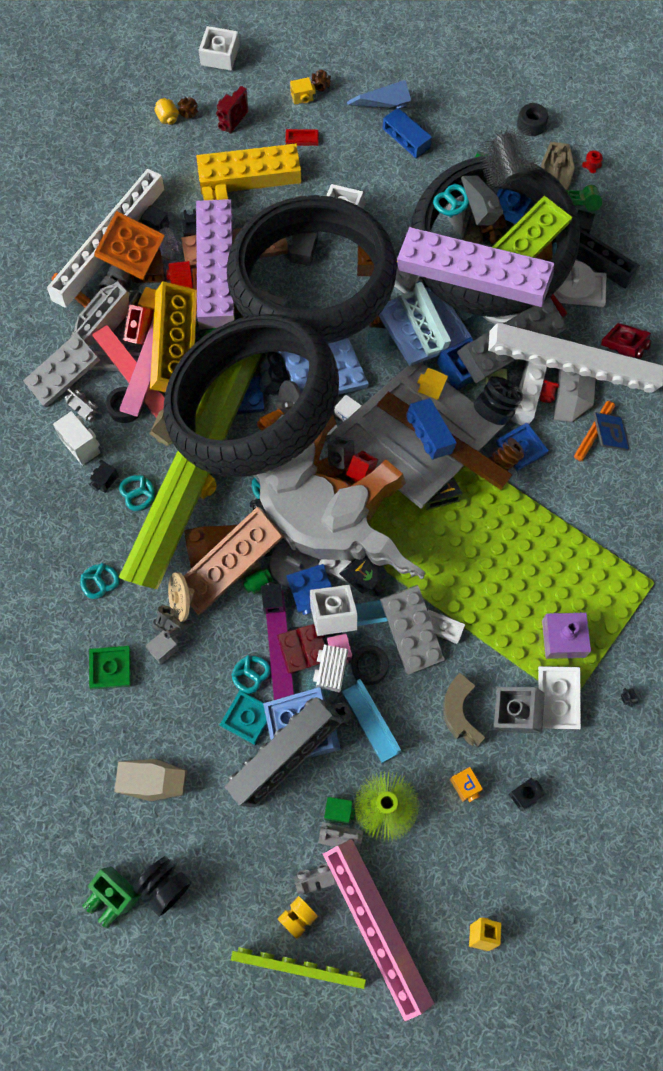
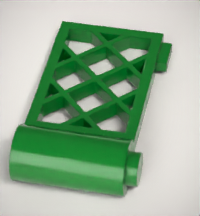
[566,185,602,211]

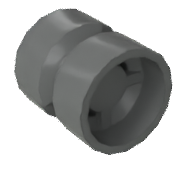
[99,265,131,289]

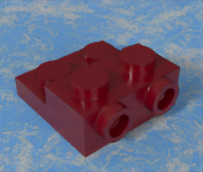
[216,86,249,133]
[601,323,652,359]
[277,624,325,674]

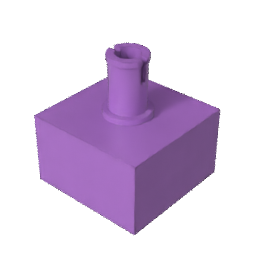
[542,613,591,659]

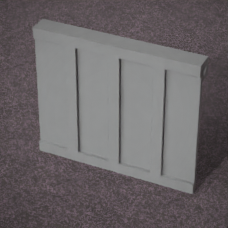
[330,362,505,509]

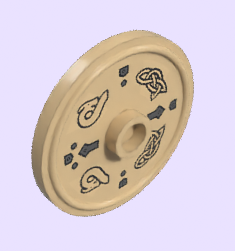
[168,572,194,622]

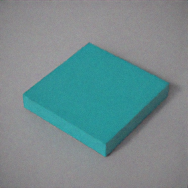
[219,690,267,745]

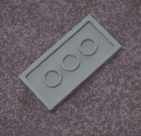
[23,333,100,407]
[380,585,444,674]

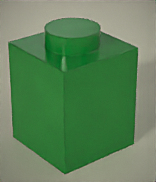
[324,797,356,825]

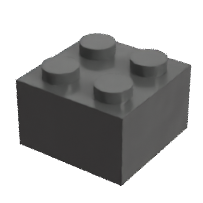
[494,687,545,734]

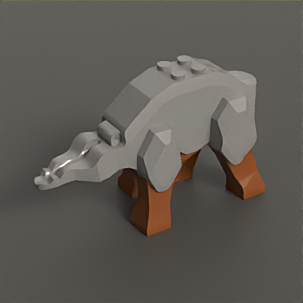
[253,414,426,579]

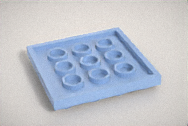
[379,287,473,366]
[279,338,368,395]

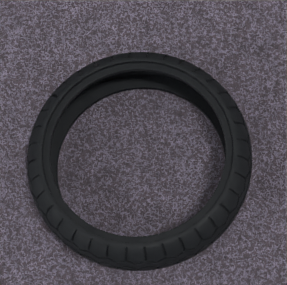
[411,155,580,317]
[227,195,397,344]
[163,314,339,477]

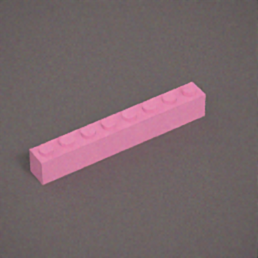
[323,839,434,1021]

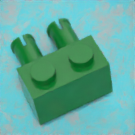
[83,866,142,928]

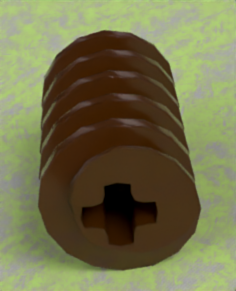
[488,438,524,471]

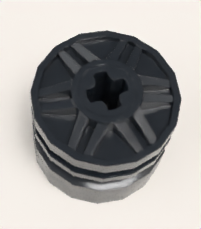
[474,376,523,425]
[133,856,192,917]

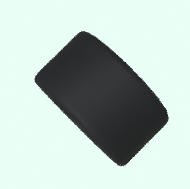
[517,103,549,136]

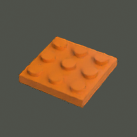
[94,211,165,280]

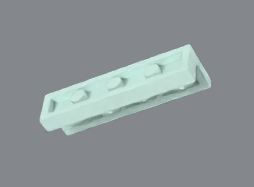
[399,282,451,356]

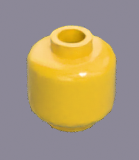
[155,98,179,125]

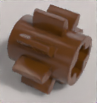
[311,70,331,91]
[177,97,198,118]

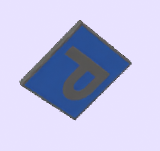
[593,412,629,451]

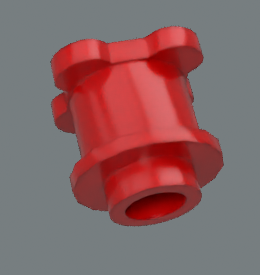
[582,150,603,173]
[539,380,559,403]

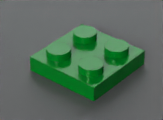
[89,646,131,690]

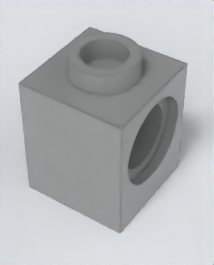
[146,630,179,664]

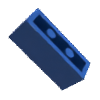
[383,108,432,158]
[407,398,456,460]

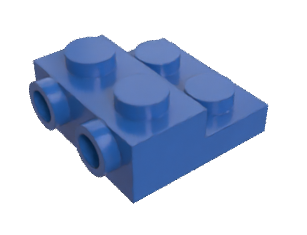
[496,188,536,224]
[286,564,332,615]

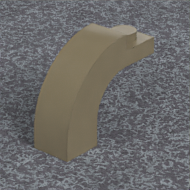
[443,673,485,747]

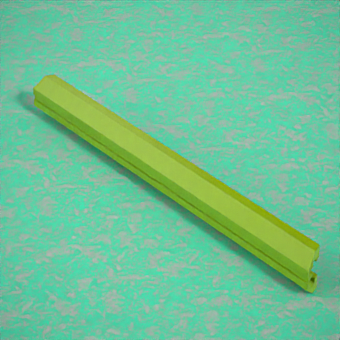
[119,315,263,589]

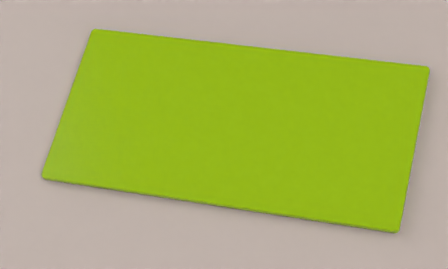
[349,466,654,690]

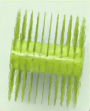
[355,771,419,841]

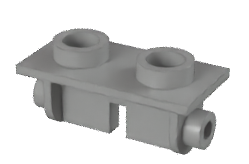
[65,388,102,422]
[318,822,363,852]
[293,863,336,895]

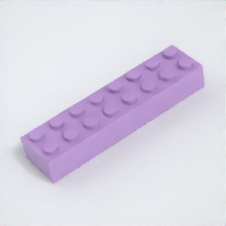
[196,199,235,330]
[397,227,554,307]

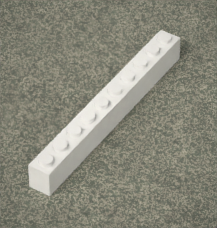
[47,169,164,308]
[488,323,663,393]

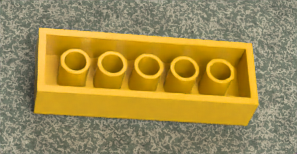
[196,144,301,195]
[150,281,197,392]

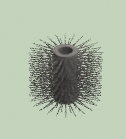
[476,125,541,188]

